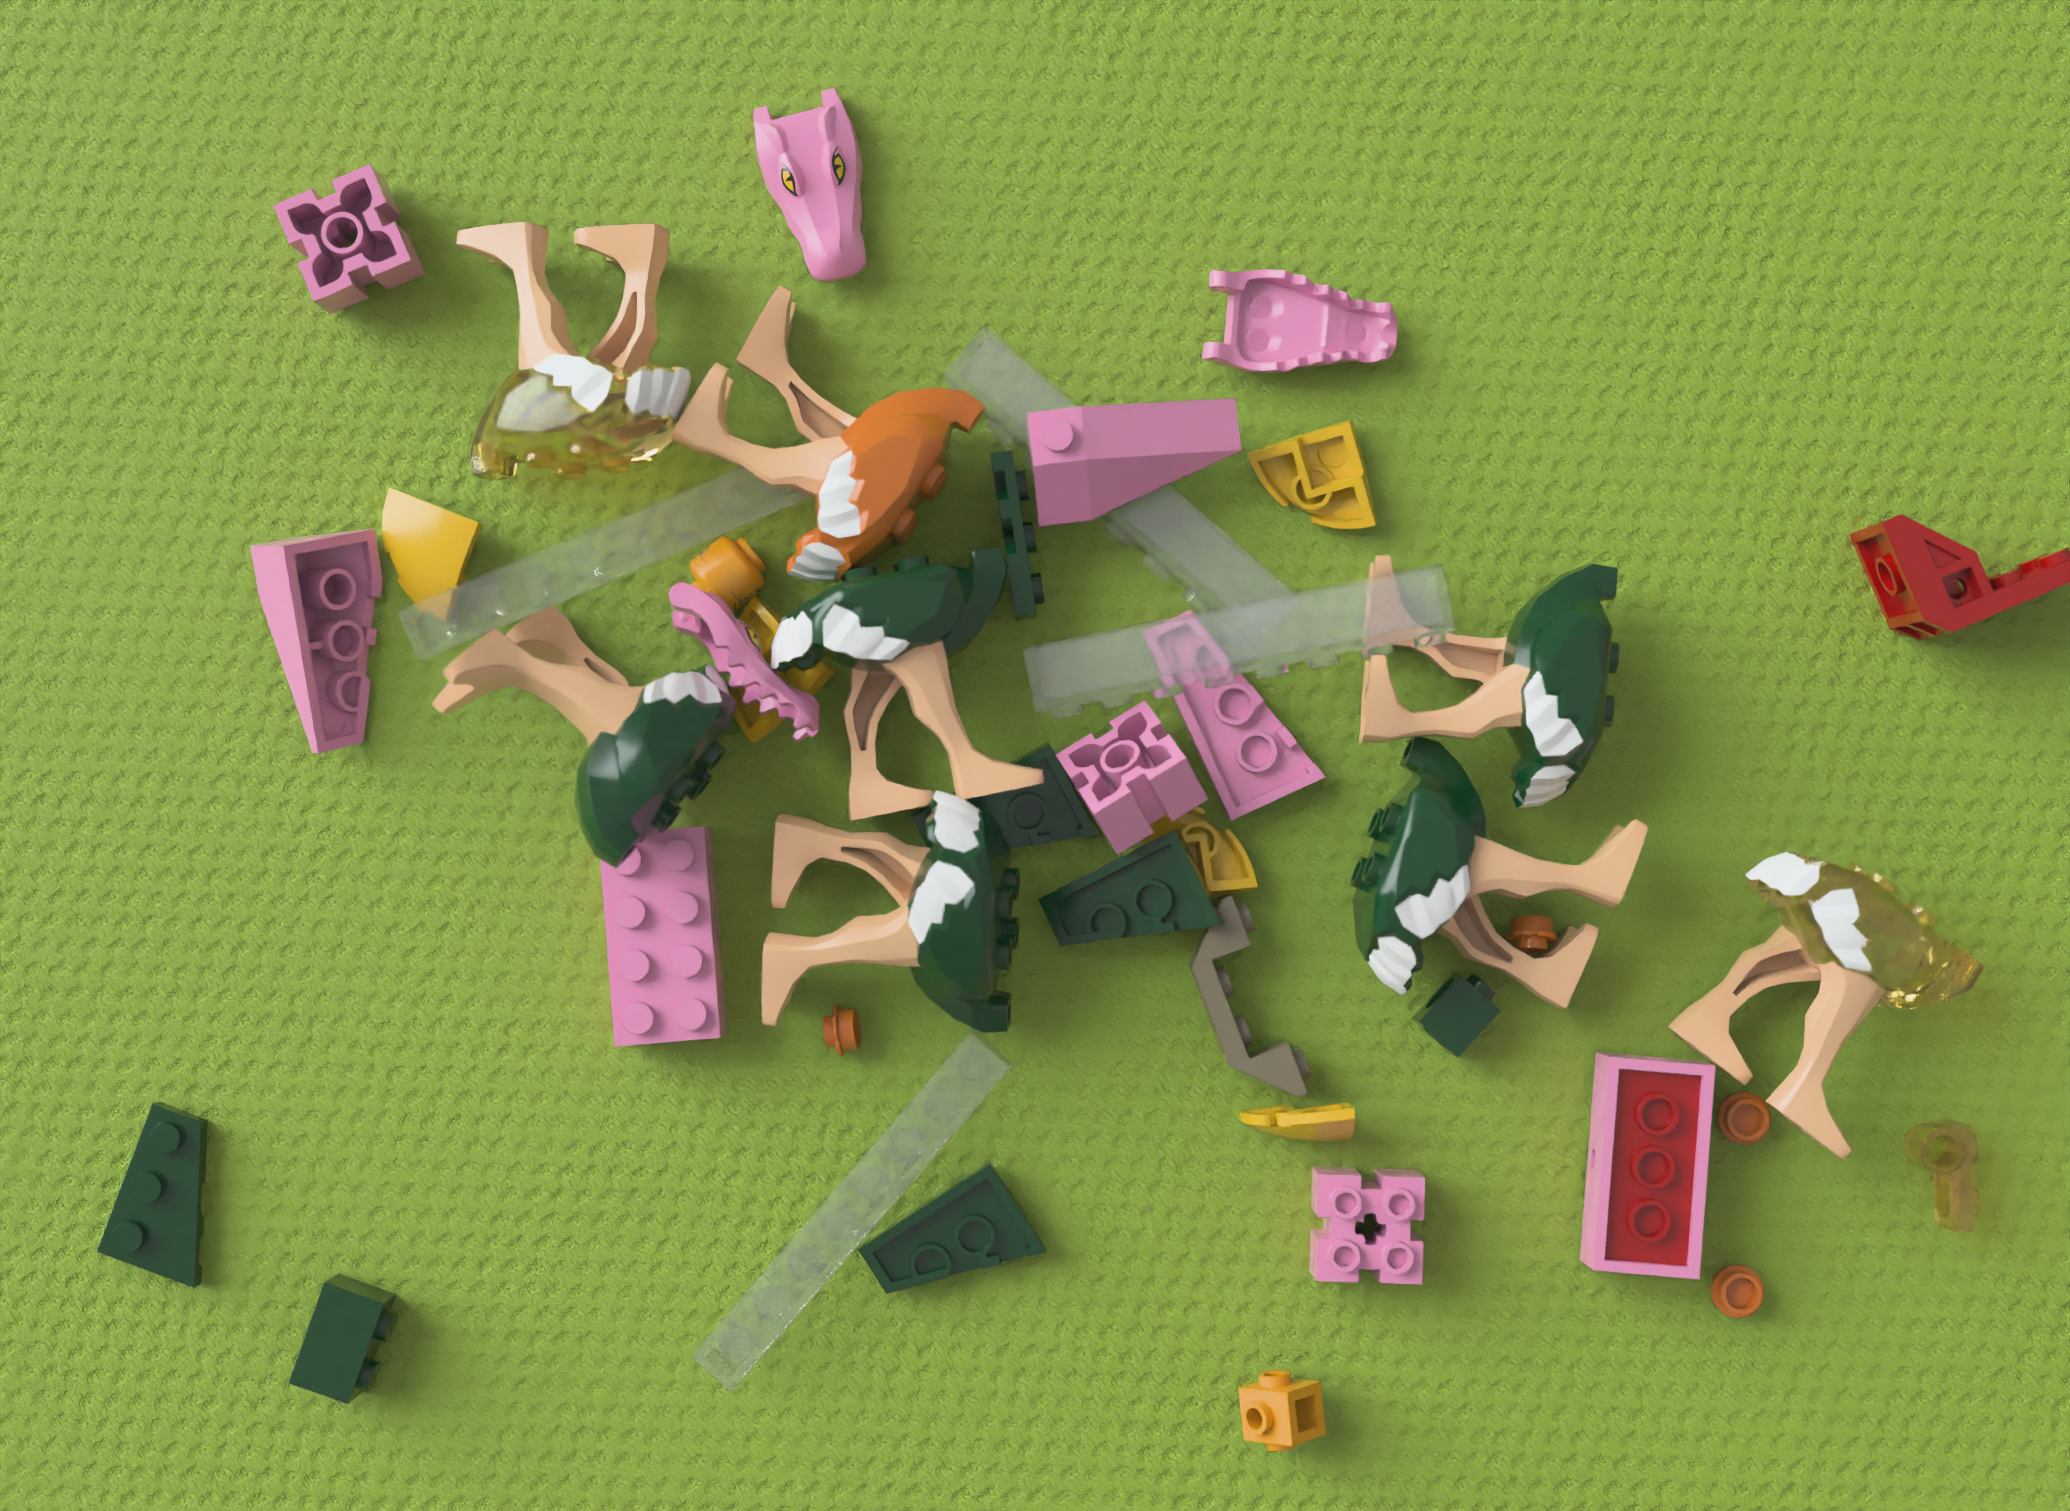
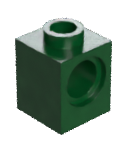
[1412,973,1500,1058]

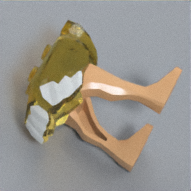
[456,222,691,481]
[1667,850,1985,1161]

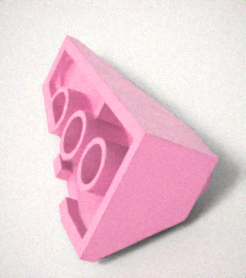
[1026,398,1242,527]
[250,529,383,754]

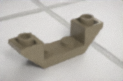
[1189,895,1311,1097]

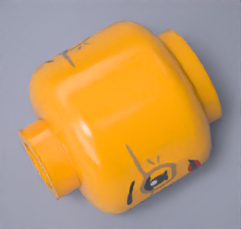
[689,536,767,612]

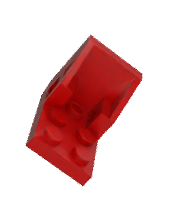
[1849,514,2070,640]

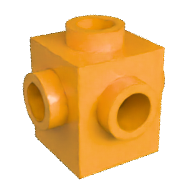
[1238,1370,1326,1451]

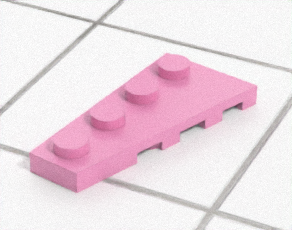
[1143,610,1325,821]

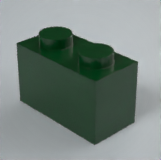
[289,1274,398,1404]

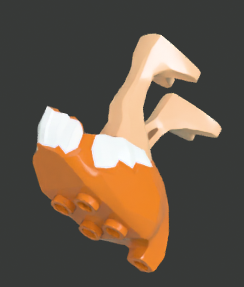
[671,285,986,583]

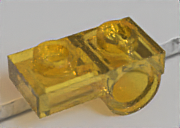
[1904,1119,1980,1232]

